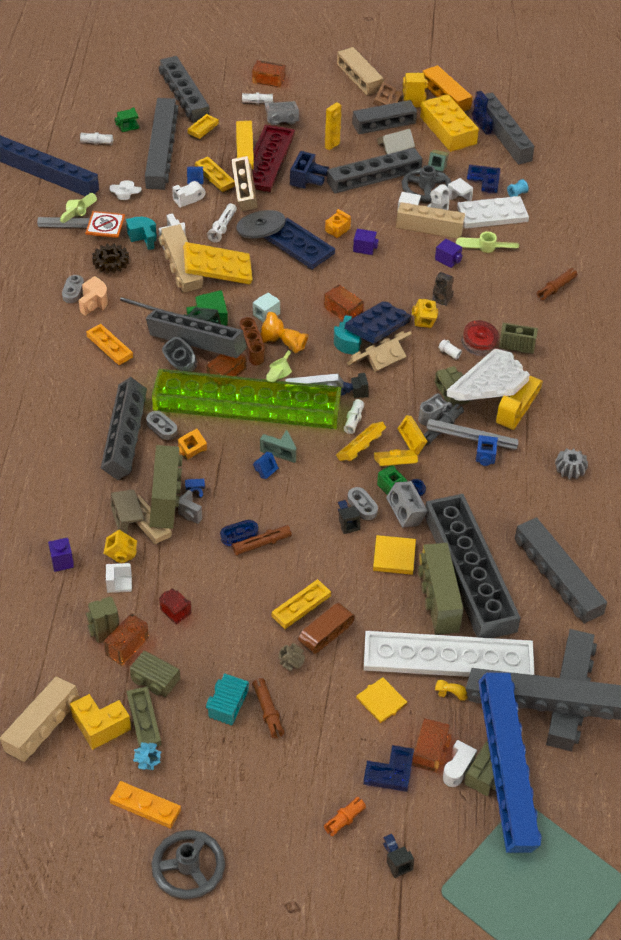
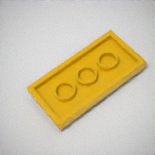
[183,242,252,284]

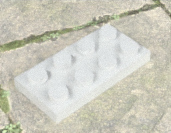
[457,196,529,229]

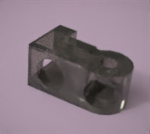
[432,272,454,306]

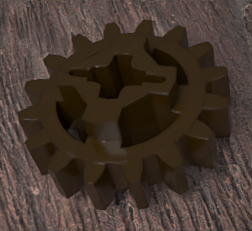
[92,243,129,274]

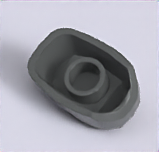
[162,337,198,374]

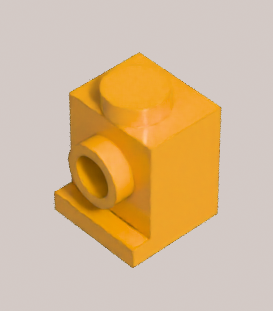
[325,209,351,238]
[178,429,207,460]

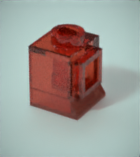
[159,588,192,624]

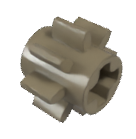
[279,643,305,671]

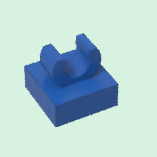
[187,166,204,184]
[253,452,279,479]
[185,478,205,498]

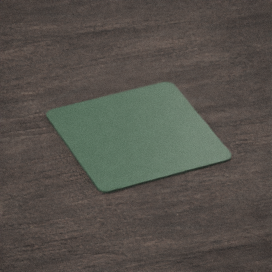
[441,809,621,940]

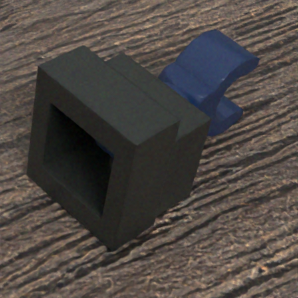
[338,373,369,398]
[338,500,360,534]
[383,834,414,878]

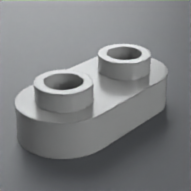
[62,275,84,303]
[146,411,178,440]
[348,487,378,520]

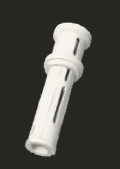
[207,203,237,243]

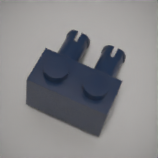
[290,151,330,189]

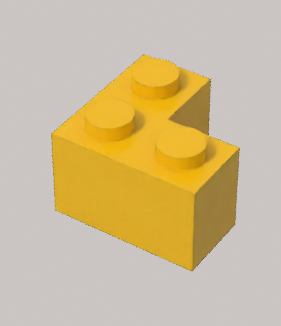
[402,73,428,108]
[70,694,131,750]

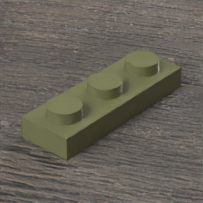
[126,686,162,747]

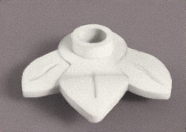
[110,180,142,200]

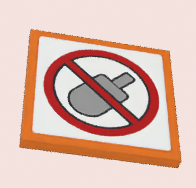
[85,211,125,238]

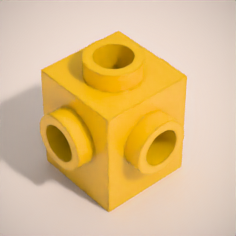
[412,299,438,328]
[104,530,137,564]

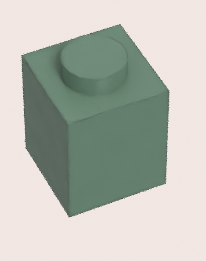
[428,150,449,171]

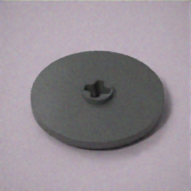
[236,210,286,238]

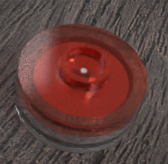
[461,320,499,356]

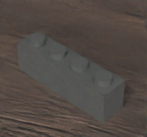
[352,100,417,134]

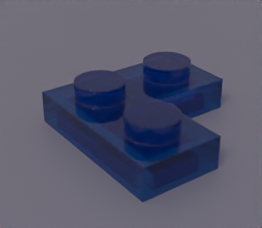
[472,91,493,135]
[467,165,501,193]
[363,745,414,792]

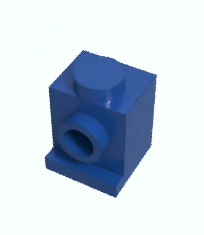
[476,435,498,466]

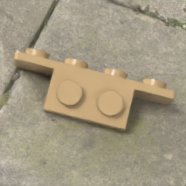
[347,331,412,372]

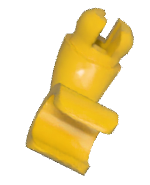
[435,680,468,701]

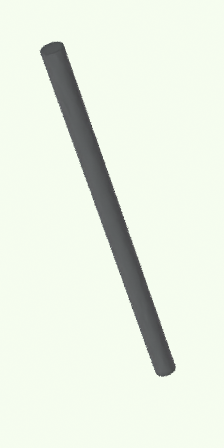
[120,297,162,310]

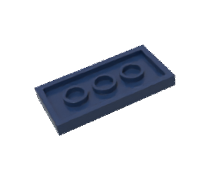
[264,218,335,269]
[344,301,412,344]

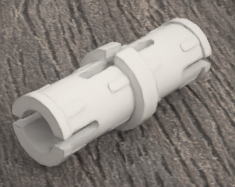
[242,92,273,105]
[80,132,113,145]
[344,399,365,434]

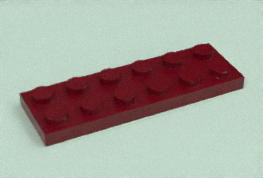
[252,124,295,192]

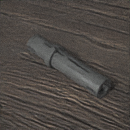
[423,404,464,446]

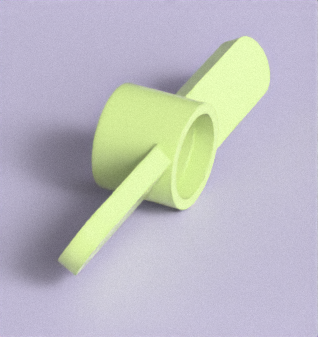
[60,193,97,223]
[456,232,519,253]
[266,350,292,382]

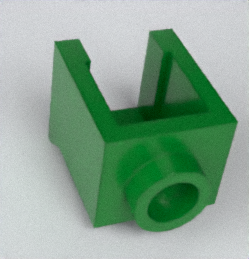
[114,107,139,132]
[377,465,407,495]

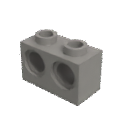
[386,481,428,528]

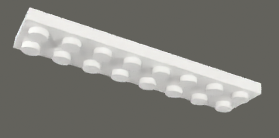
[364,631,534,677]

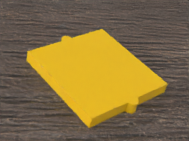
[356,677,408,723]

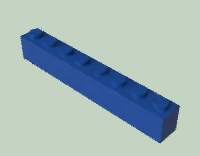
[478,672,542,853]

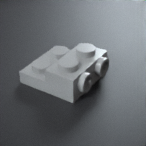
[265,101,299,125]

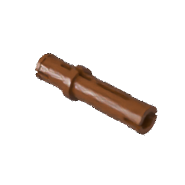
[537,268,577,300]
[232,524,292,556]
[252,678,285,739]

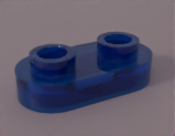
[220,520,259,546]

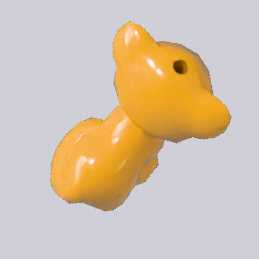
[260,312,309,353]

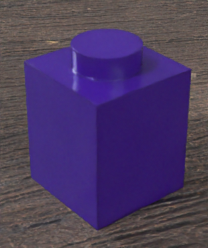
[353,229,379,255]
[435,238,463,268]
[48,537,74,572]

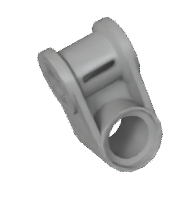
[418,393,453,426]

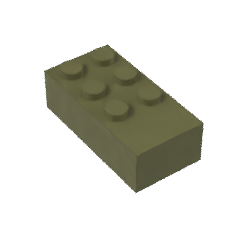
[149,445,183,529]
[418,542,463,635]

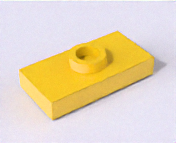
[187,114,219,139]
[397,415,428,455]

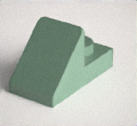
[260,430,297,463]

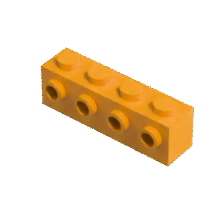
[423,65,473,111]

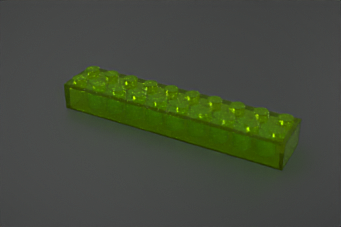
[152,369,341,429]

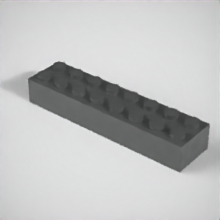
[425,494,521,638]

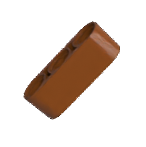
[240,317,265,365]
[298,603,355,654]

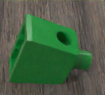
[186,290,228,326]

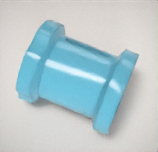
[507,179,529,197]

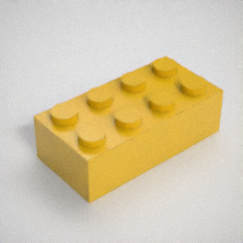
[420,94,479,152]

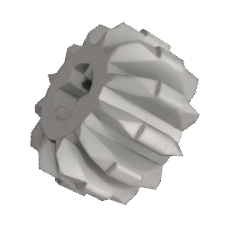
[555,448,588,480]

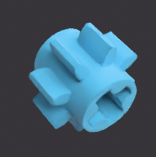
[133,742,162,770]

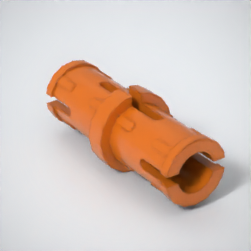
[324,797,366,836]

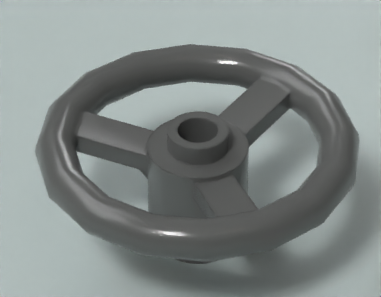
[401,165,451,202]
[151,830,226,899]

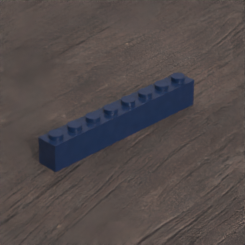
[0,135,99,196]

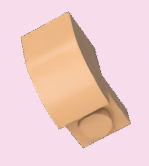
[79,276,108,316]

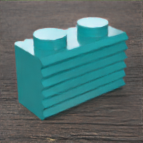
[206,673,249,725]

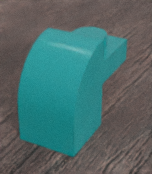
[126,217,157,250]
[333,315,362,355]

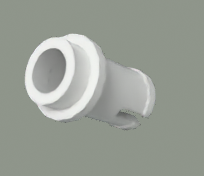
[438,340,462,360]

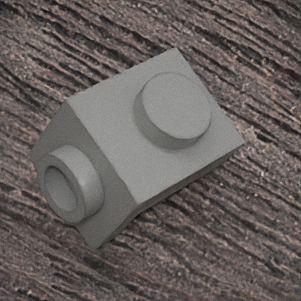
[178,490,202,524]

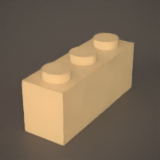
[232,156,258,211]

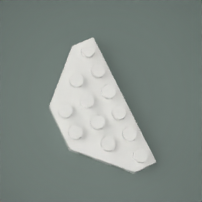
[447,349,530,401]

